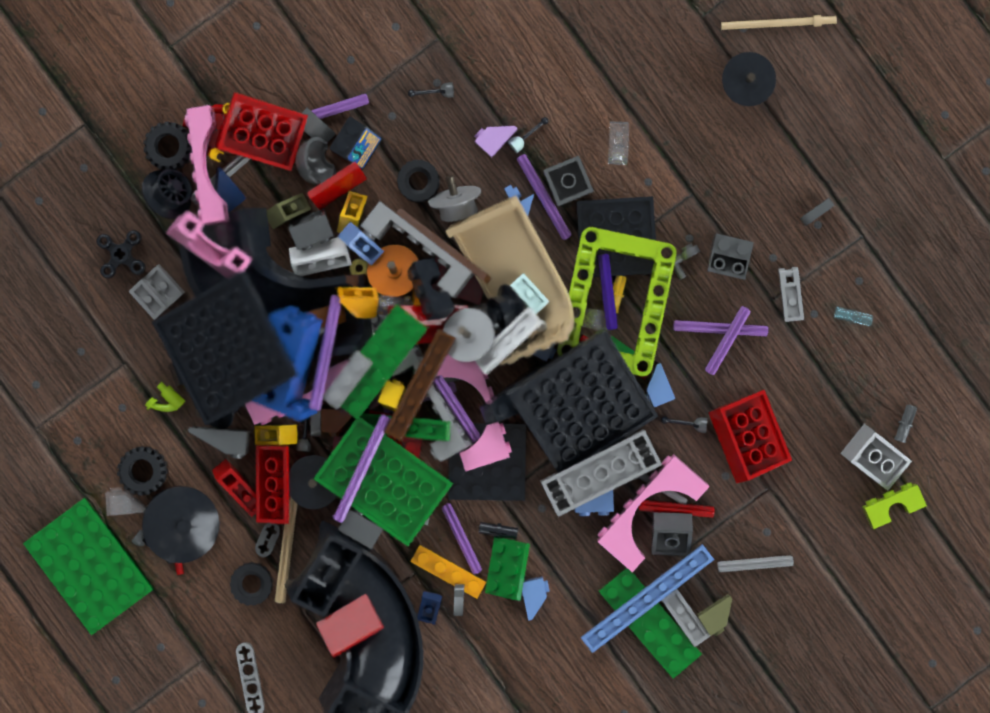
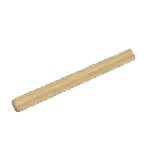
[275,494,297,603]

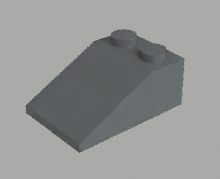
[188,426,250,458]

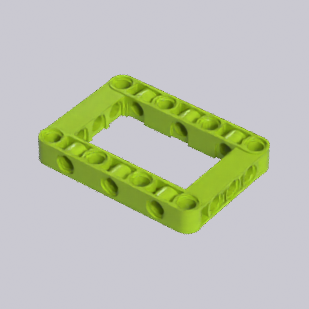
[557,227,676,376]

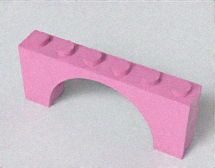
[436,355,512,471]
[597,454,709,572]

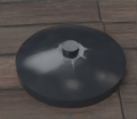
[142,486,220,563]

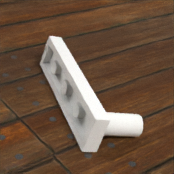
[475,307,547,374]

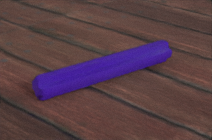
[598,254,618,330]

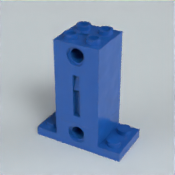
[252,306,322,421]

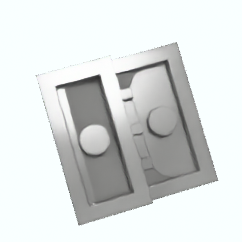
[128,264,185,320]

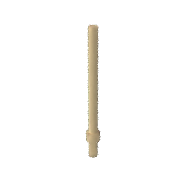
[721,15,837,30]

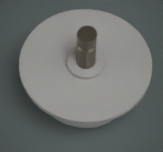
[428,175,481,222]
[443,309,494,362]

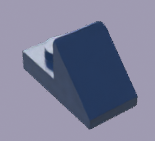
[417,591,442,624]

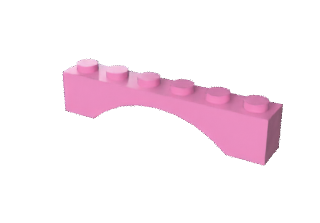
[185,105,229,226]
[245,357,352,426]

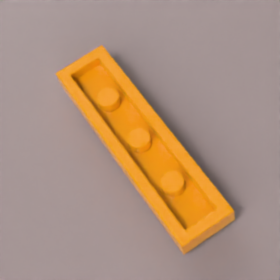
[410,545,487,599]

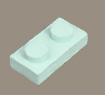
[510,273,549,314]

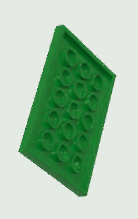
[314,417,453,546]
[23,497,154,636]

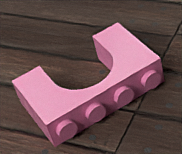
[167,212,251,278]

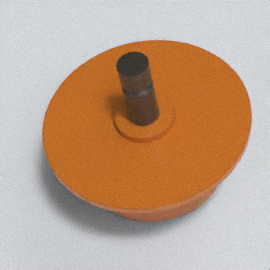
[367,245,419,297]

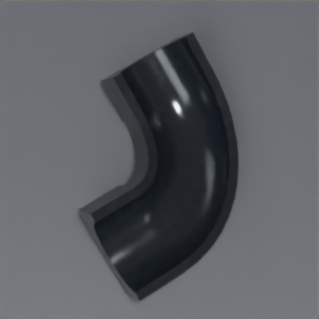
[176,208,373,358]
[284,520,423,713]

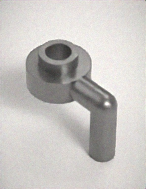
[673,243,700,280]

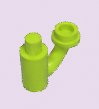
[145,382,186,412]

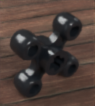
[96,230,146,279]

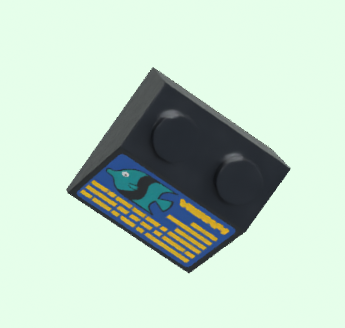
[329,116,383,170]

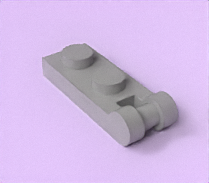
[778,267,804,322]

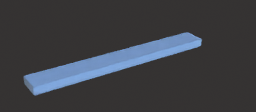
[581,544,714,653]

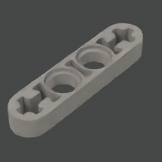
[236,642,265,713]

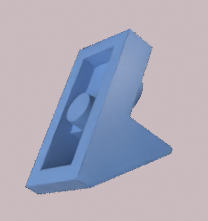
[504,185,534,216]

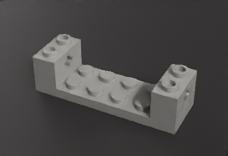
[361,201,474,299]
[392,345,473,461]
[540,429,662,517]

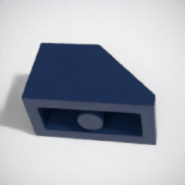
[214,166,246,213]

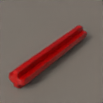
[639,500,715,518]

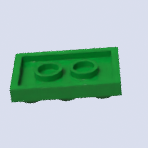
[485,536,530,601]

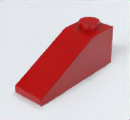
[212,459,256,517]

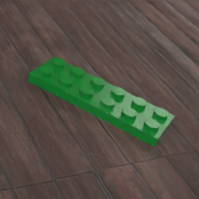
[341,304,428,420]
[599,567,702,679]

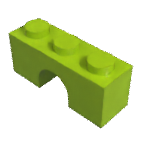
[862,482,927,529]

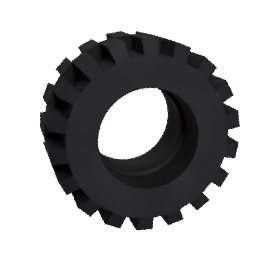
[143,122,192,170]
[117,446,168,495]

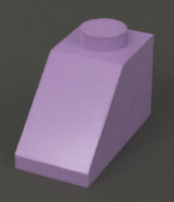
[474,126,518,158]

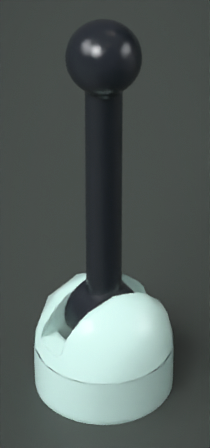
[508,117,549,153]

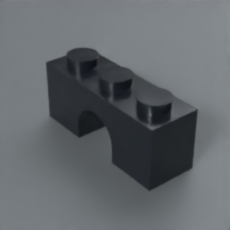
[407,258,455,321]

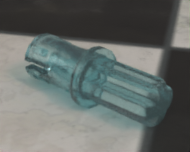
[834,306,873,326]

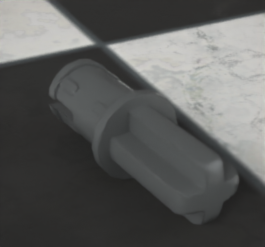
[894,404,917,443]

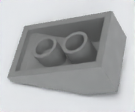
[840,424,912,491]

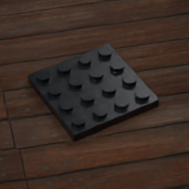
[576,196,656,278]
[448,423,526,501]

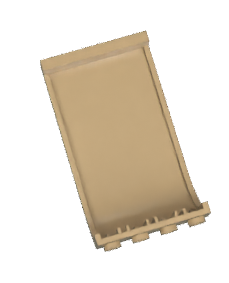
[446,195,574,365]

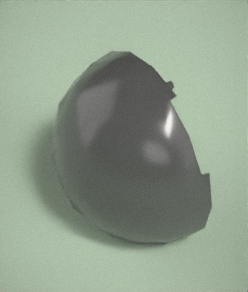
[296,137,336,186]

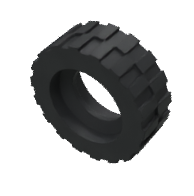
[397,159,440,202]
[230,562,273,606]

